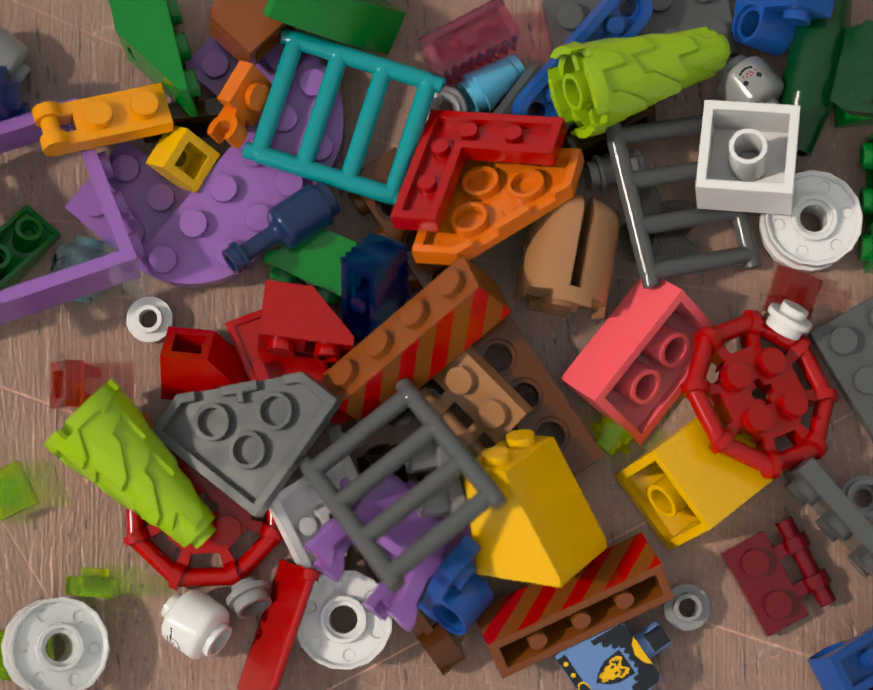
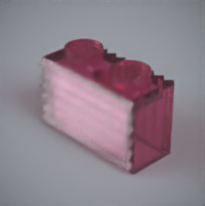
[418,0,520,85]

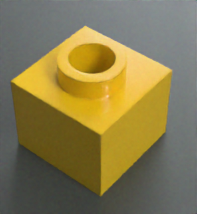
[145,125,220,193]

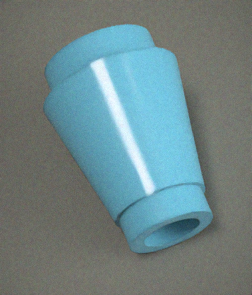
[456,54,525,113]

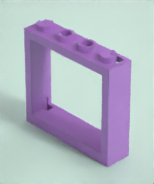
[0,98,145,325]

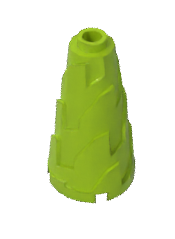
[547,26,731,138]
[43,378,216,549]

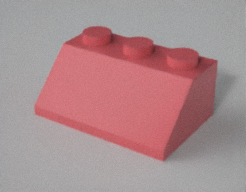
[560,277,715,446]

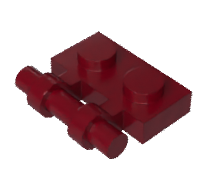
[720,516,837,637]

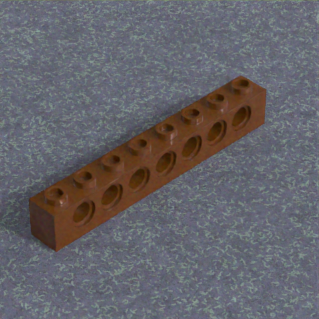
[347,147,605,477]

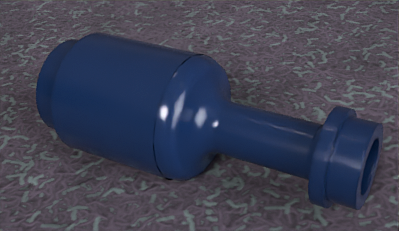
[222,182,340,275]

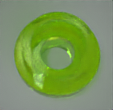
[590,415,634,457]

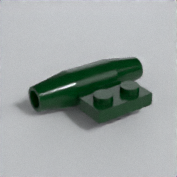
[778,0,873,157]

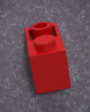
[258,280,354,363]
[160,326,247,400]

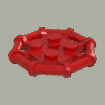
[680,310,839,479]
[122,447,285,591]

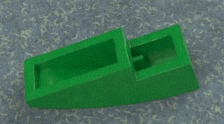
[263,0,407,54]

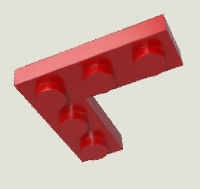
[390,109,567,232]

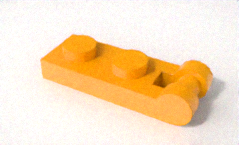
[31,83,173,157]

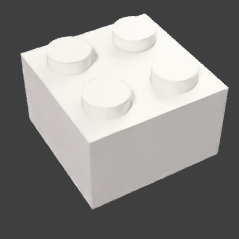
[695,100,801,215]

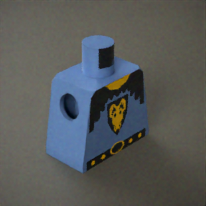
[553,621,672,690]

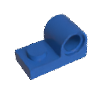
[731,0,835,56]
[417,535,494,635]
[807,626,873,690]

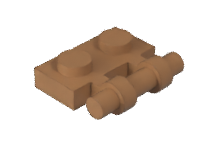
[420,346,533,458]

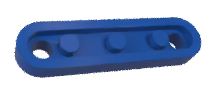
[512,0,653,117]

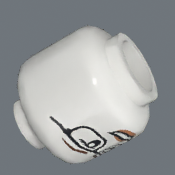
[161,589,232,660]

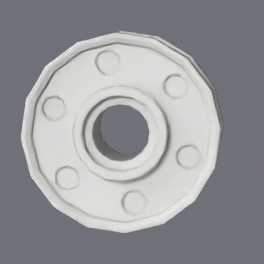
[758,170,863,273]
[297,570,392,670]
[1,597,110,690]

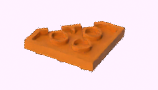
[411,148,584,265]

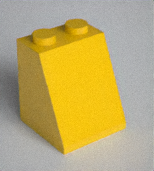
[614,404,784,551]
[464,429,607,588]

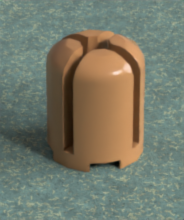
[513,193,621,320]

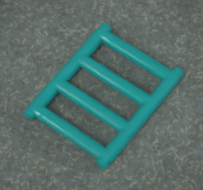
[241,28,446,205]

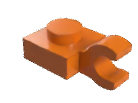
[207,60,272,149]

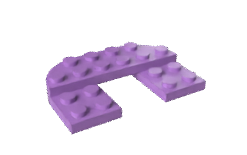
[65,36,345,289]

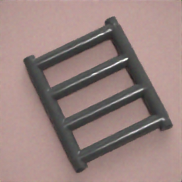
[605,115,761,289]
[297,378,508,592]

